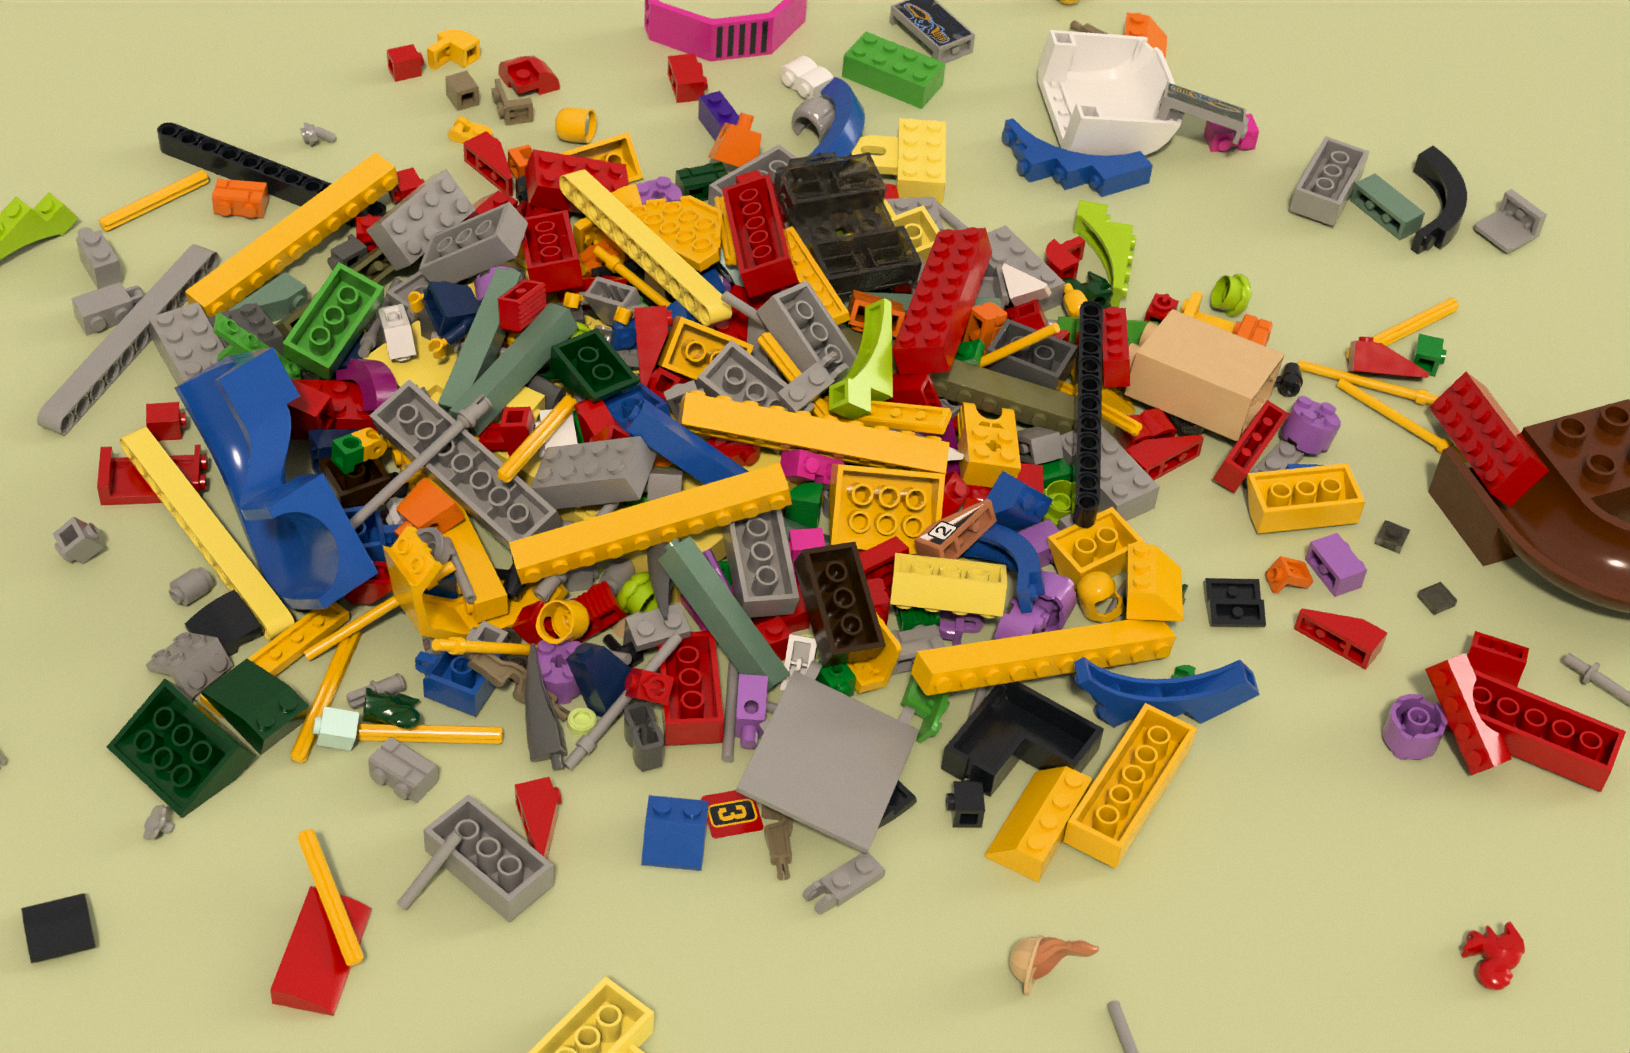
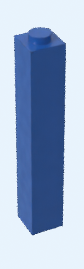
[626,399,749,484]

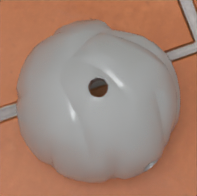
[791,97,836,142]

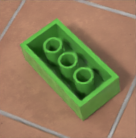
[842,32,946,109]
[283,262,384,380]

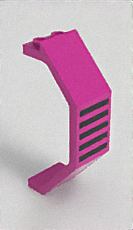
[644,0,807,62]

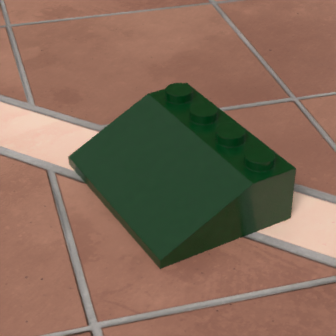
[107,678,256,818]

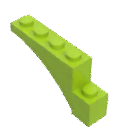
[0,192,79,260]
[1073,200,1137,307]
[829,298,893,420]

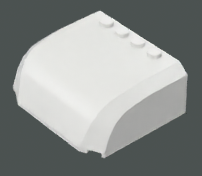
[1038,30,1184,156]

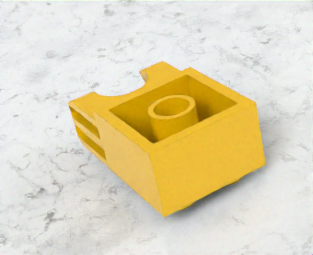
[957,402,1021,488]

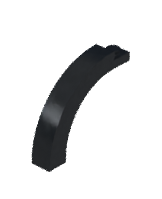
[1410,146,1467,254]

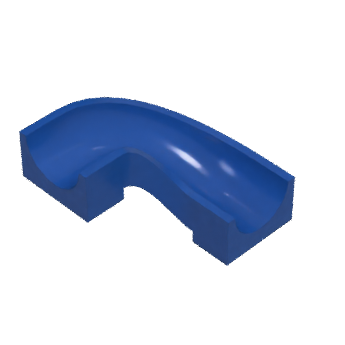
[174,347,378,609]

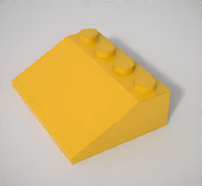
[829,464,945,554]

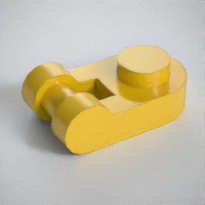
[448,116,493,144]

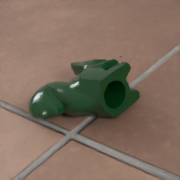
[1062,271,1113,309]
[363,688,421,729]

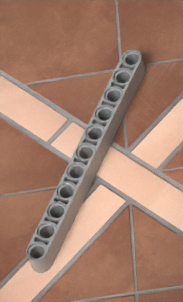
[37,244,219,435]

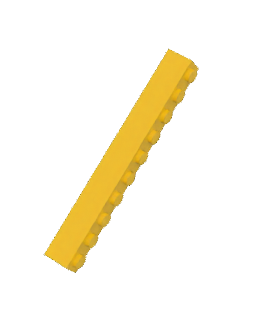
[185,152,398,318]
[678,390,950,474]
[383,436,508,623]
[509,463,792,584]
[911,619,1176,696]

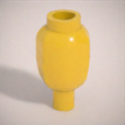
[1063,283,1087,317]

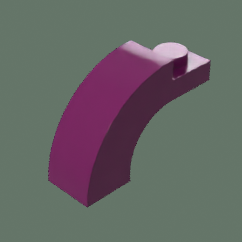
[336,358,398,411]

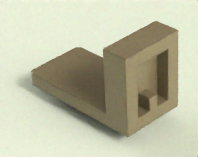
[491,78,533,126]

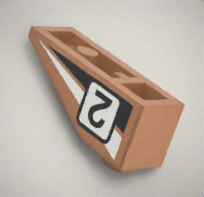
[914,499,997,559]

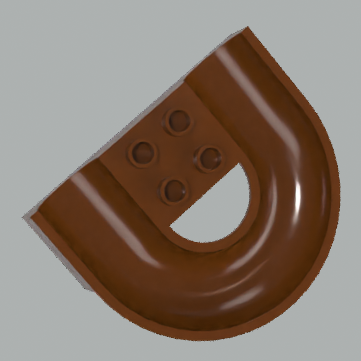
[1428,399,1630,613]

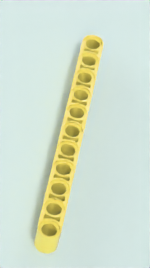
[559,170,732,326]
[120,426,295,641]

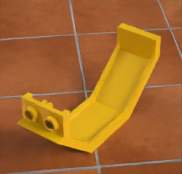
[383,526,568,639]

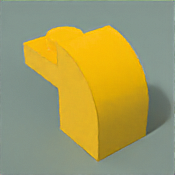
[427,30,480,70]

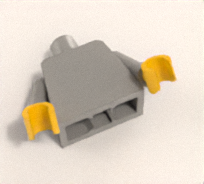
[563,276,645,326]

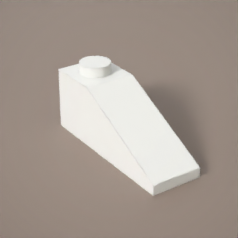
[378,304,416,361]

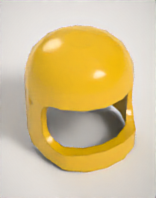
[555,107,597,143]
[1077,571,1124,622]
[536,600,589,644]

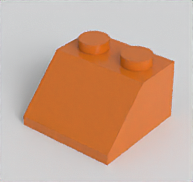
[1123,12,1167,60]

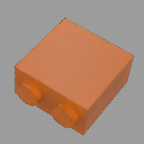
[847,289,905,337]

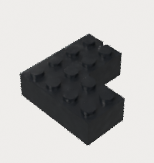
[941,681,1104,797]

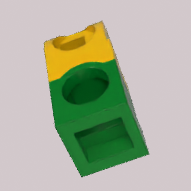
[331,427,387,475]

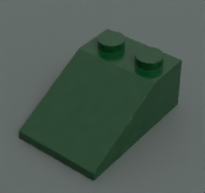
[550,328,640,403]
[201,659,309,756]

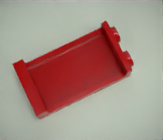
[97,444,208,505]

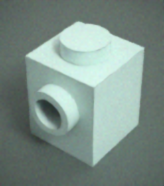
[312,706,359,751]

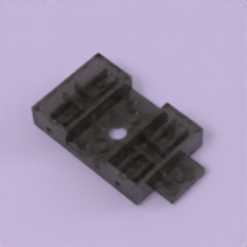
[773,152,922,297]

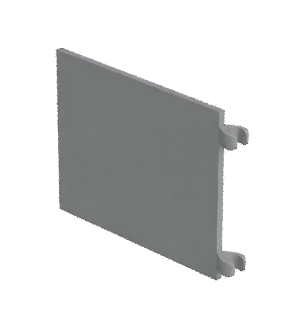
[736,660,919,854]

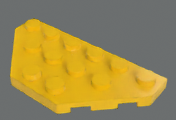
[622,195,724,272]

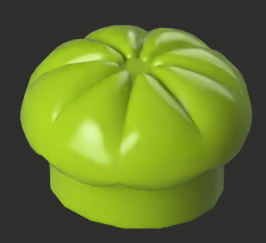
[1211,274,1252,317]
[1042,480,1072,527]
[617,571,658,614]

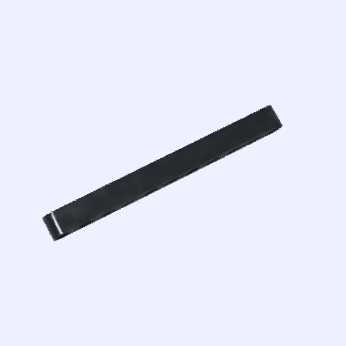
[157,122,387,228]
[1072,301,1103,528]

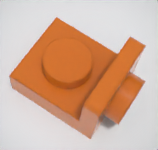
[508,144,532,179]
[1265,556,1314,593]

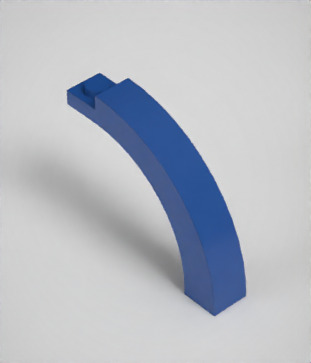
[803,77,865,179]
[960,524,1045,613]

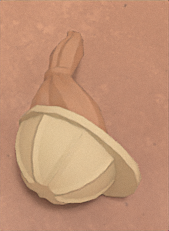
[1009,935,1099,996]

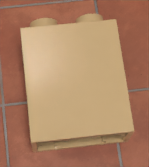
[1124,309,1285,442]

